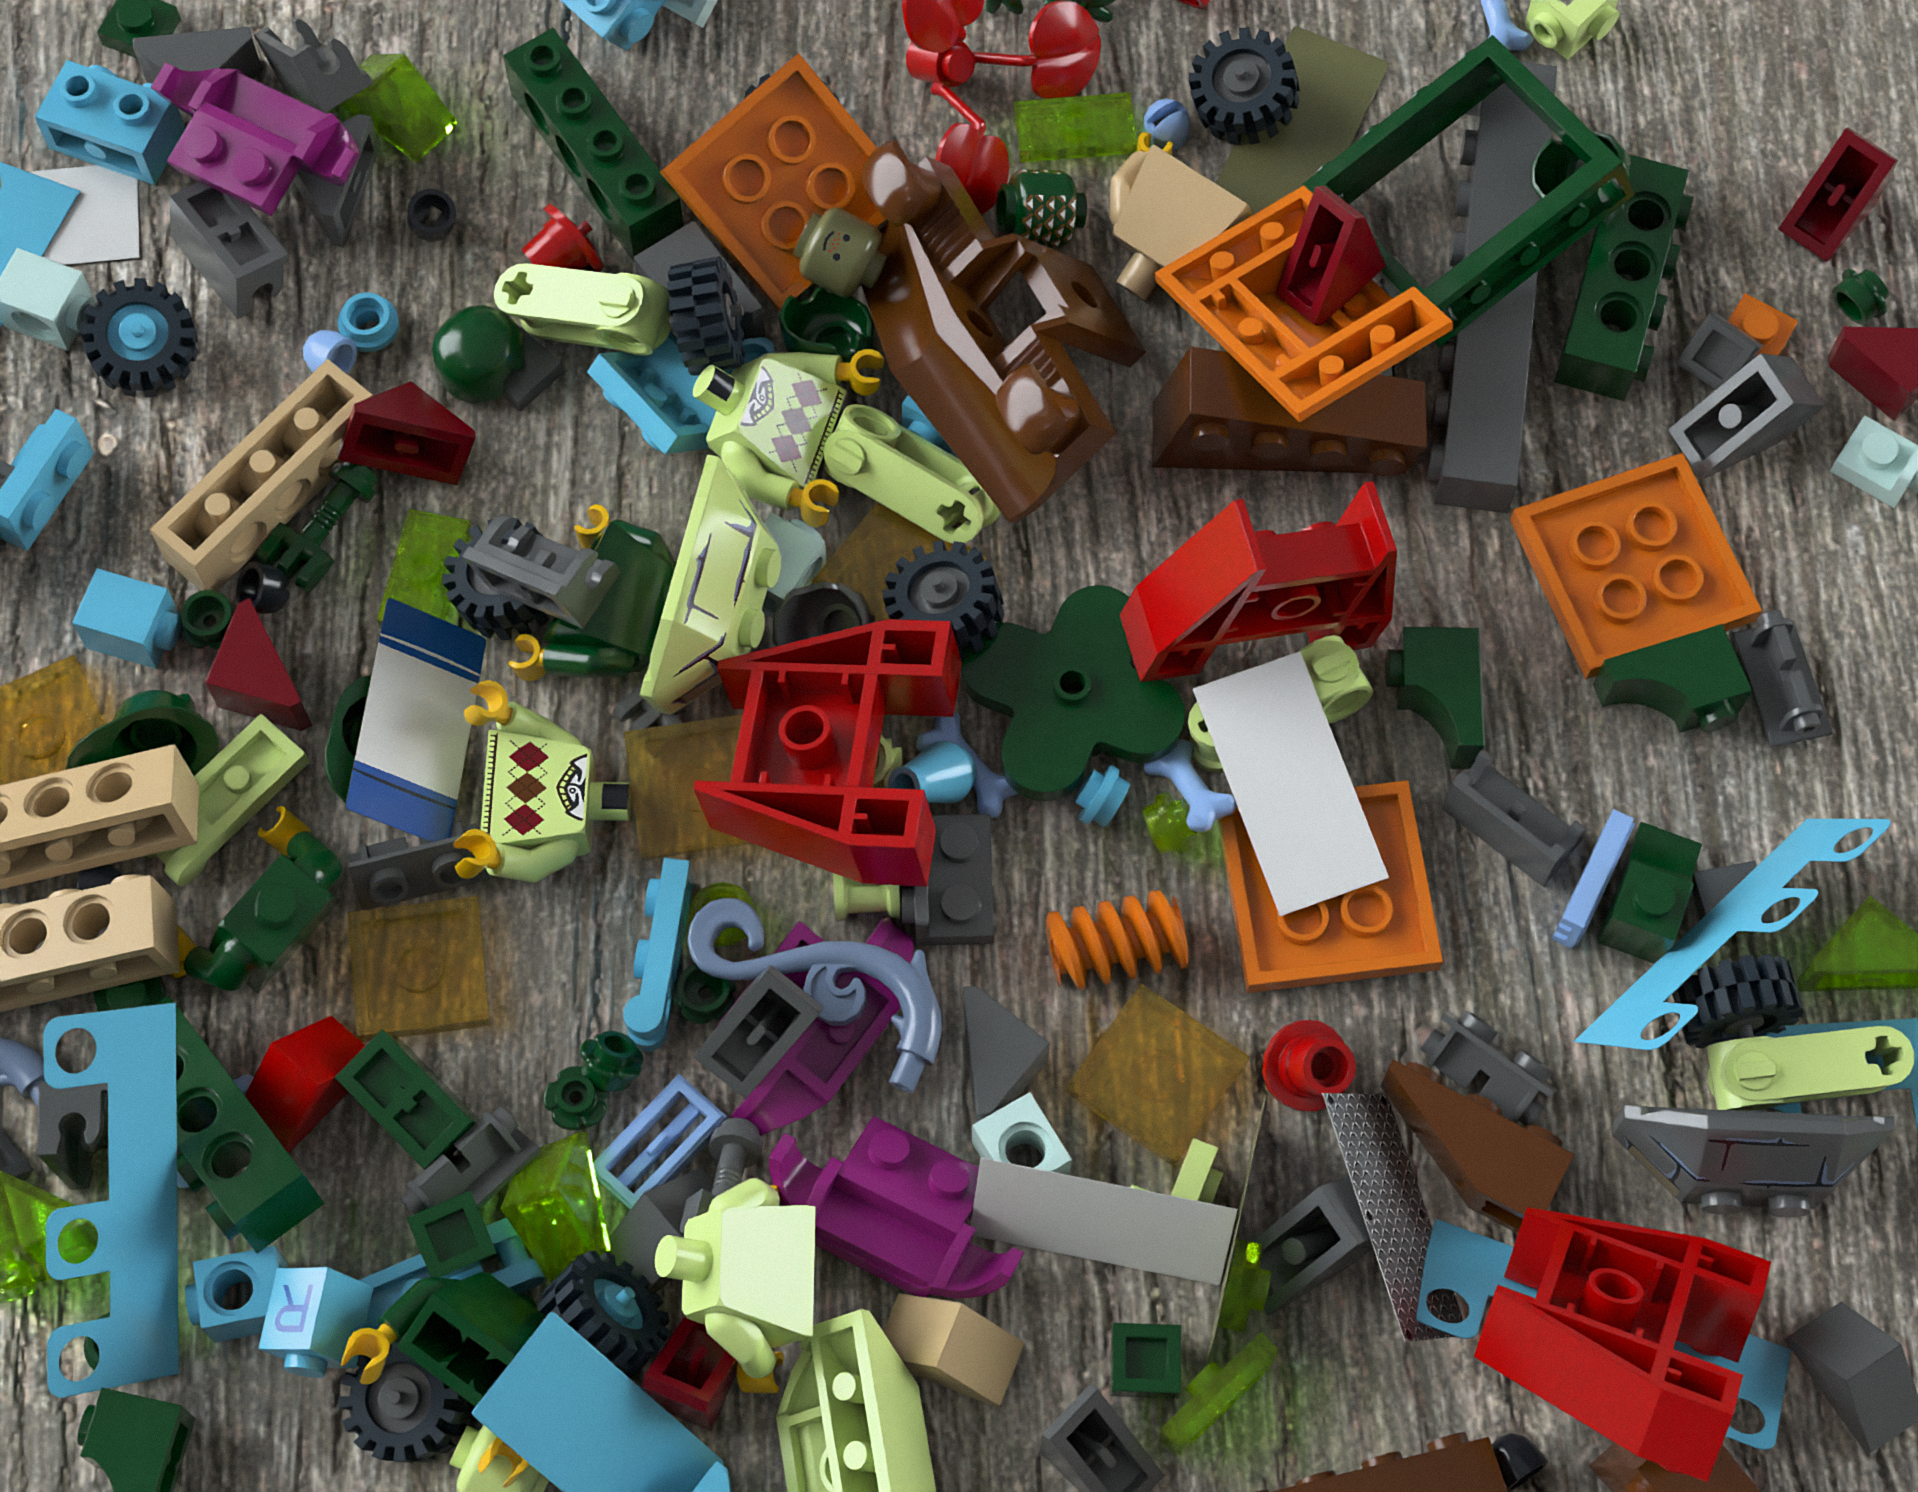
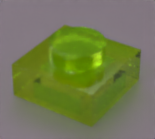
[1218,1238,1272,1333]

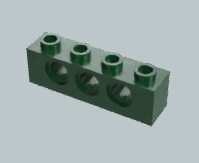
[503,27,684,262]
[1554,154,1694,401]
[156,996,325,1254]

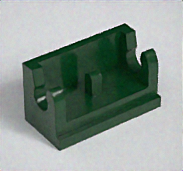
[335,1029,480,1170]

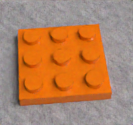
[660,53,886,312]
[1510,452,1762,680]
[1217,780,1443,993]

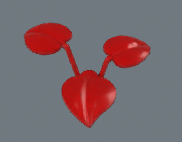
[902,0,1101,215]

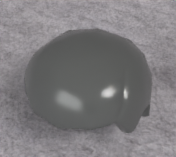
[773,582,875,646]

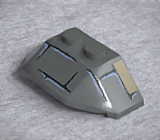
[1612,1105,1895,1217]

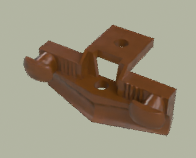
[861,140,1147,523]

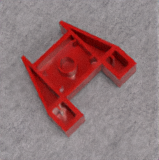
[1119,481,1397,683]
[693,619,962,887]
[1474,1207,1771,1482]

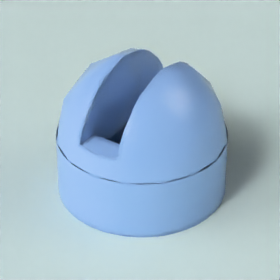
[1142,98,1190,151]
[303,329,357,374]

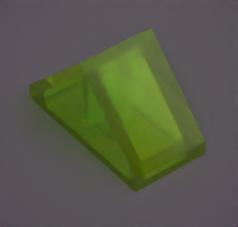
[339,53,457,163]
[1797,895,1918,992]
[500,1132,612,1281]

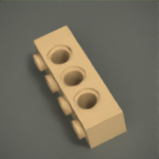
[150,359,373,591]
[0,744,200,890]
[0,874,180,1012]

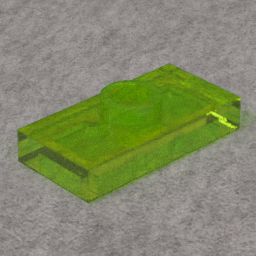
[1013,92,1137,163]
[376,509,472,628]
[1159,1332,1278,1456]

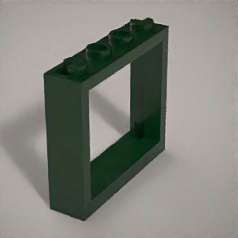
[1302,35,1635,348]

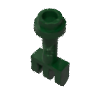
[256,462,378,593]

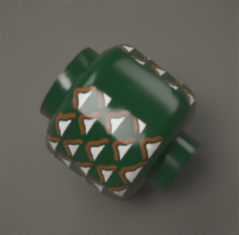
[996,169,1087,249]

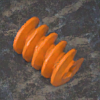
[1045,890,1188,991]

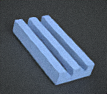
[1551,809,1635,949]
[586,1074,727,1212]

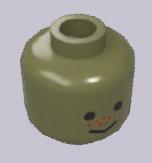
[793,207,888,298]

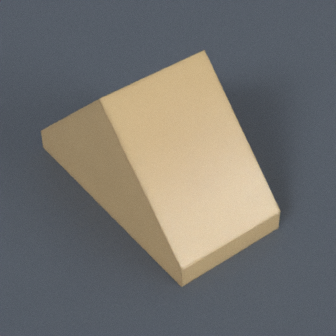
[883,1293,1024,1409]

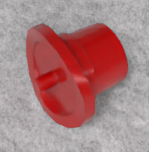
[521,203,605,272]
[1262,1020,1356,1111]

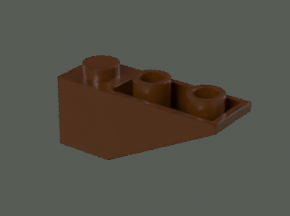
[1380,1059,1575,1234]

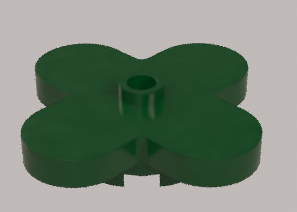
[960,585,1185,801]

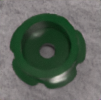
[1832,269,1889,325]
[180,590,237,650]
[672,963,737,1024]
[580,1031,644,1092]
[543,1066,609,1131]

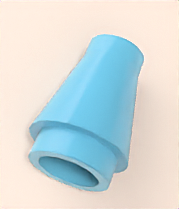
[888,741,977,804]

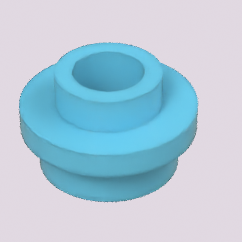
[337,292,399,352]
[1074,765,1130,827]

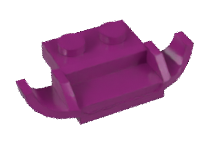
[150,62,360,216]
[716,915,914,1136]
[769,1115,1024,1299]

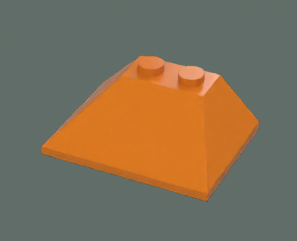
[1154,185,1453,422]

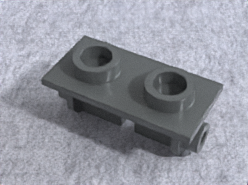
[1732,610,1833,748]
[347,820,489,911]
[1420,1010,1558,1126]
[400,1106,542,1215]

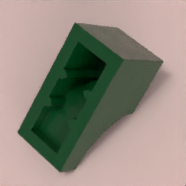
[1593,624,1752,733]
[1385,627,1485,769]
[1597,822,1702,964]
[77,1387,196,1492]

